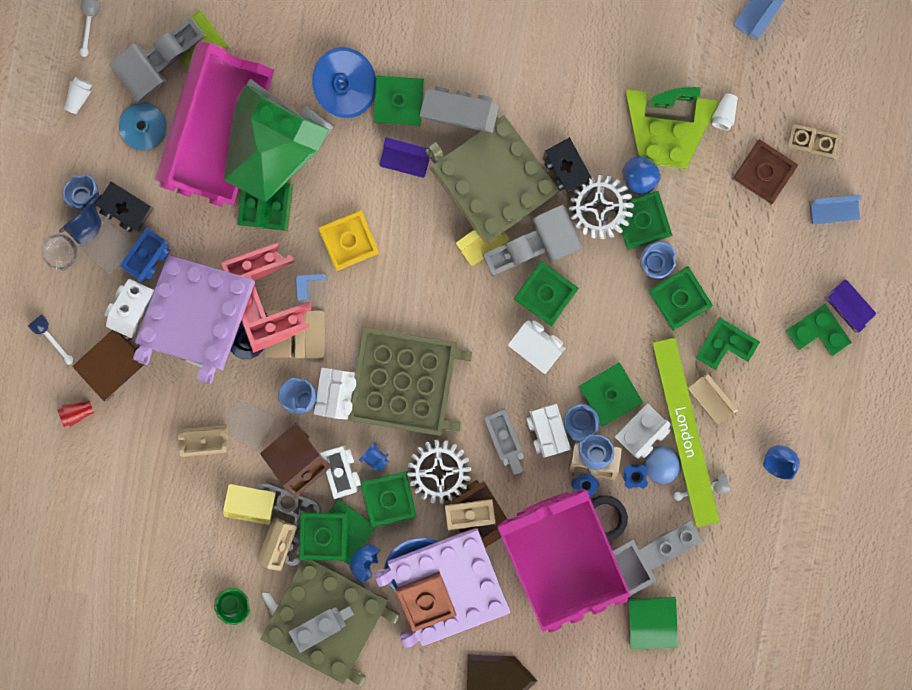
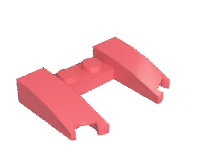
[221,243,311,353]

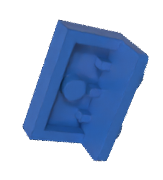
[120,227,171,282]

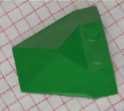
[224,84,330,202]

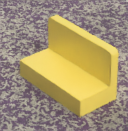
[456,230,509,266]
[223,484,275,525]

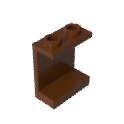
[72,330,149,402]
[260,423,331,498]
[443,480,507,548]

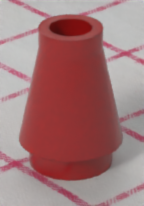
[57,400,94,427]

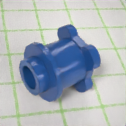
[359,442,389,472]
[623,464,648,489]
[571,473,599,497]

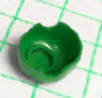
[214,588,251,625]

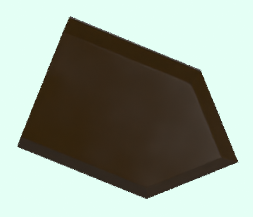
[466,654,538,690]

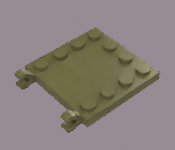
[425,115,560,245]
[348,327,472,436]
[260,560,400,686]

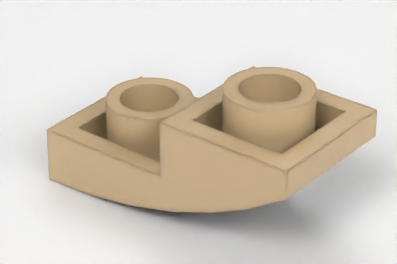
[788,124,841,160]

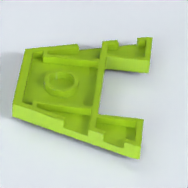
[625,89,718,169]

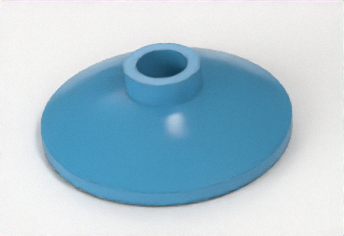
[119,103,166,150]

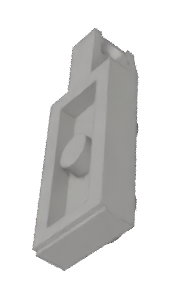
[483,409,524,475]
[289,606,354,653]

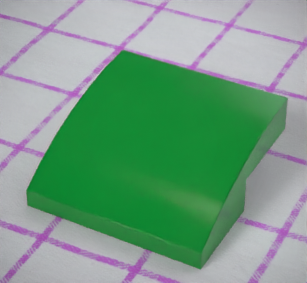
[647,87,701,109]
[237,183,293,231]
[628,597,678,649]

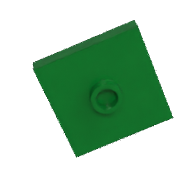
[373,75,424,126]
[615,191,673,250]
[513,261,579,327]
[648,266,713,331]
[579,362,643,427]
[360,471,417,528]
[329,499,376,565]
[299,512,348,561]

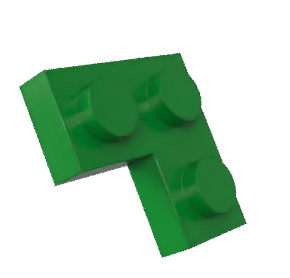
[785,304,852,356]
[695,317,760,370]

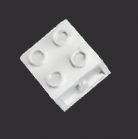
[614,403,671,458]

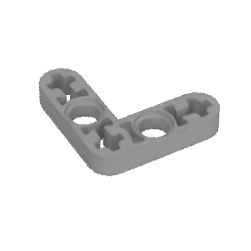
[256,483,321,566]

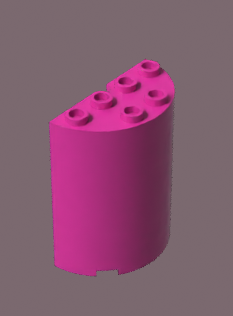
[498,489,631,633]

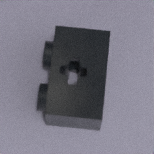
[542,137,592,194]
[96,182,154,233]

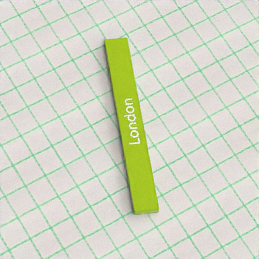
[652,337,720,527]

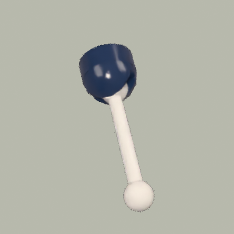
[28,314,73,365]

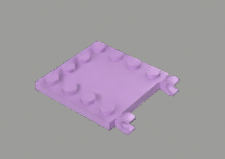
[133,255,255,385]
[375,527,510,648]

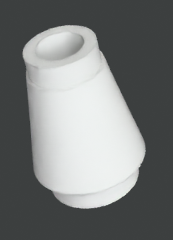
[64,77,92,114]
[712,93,738,131]

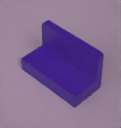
[379,137,430,178]
[824,280,876,333]

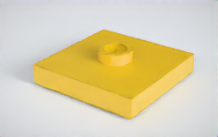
[318,210,380,272]

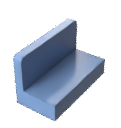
[734,0,785,41]
[810,195,861,225]
[296,274,328,301]

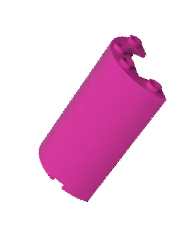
[154,41,274,207]

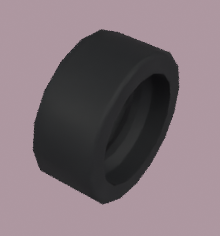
[591,495,628,541]

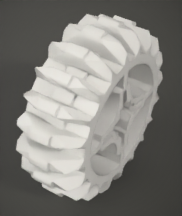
[569,175,634,239]
[407,440,471,504]

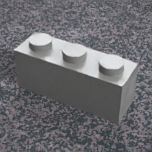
[420,86,499,133]

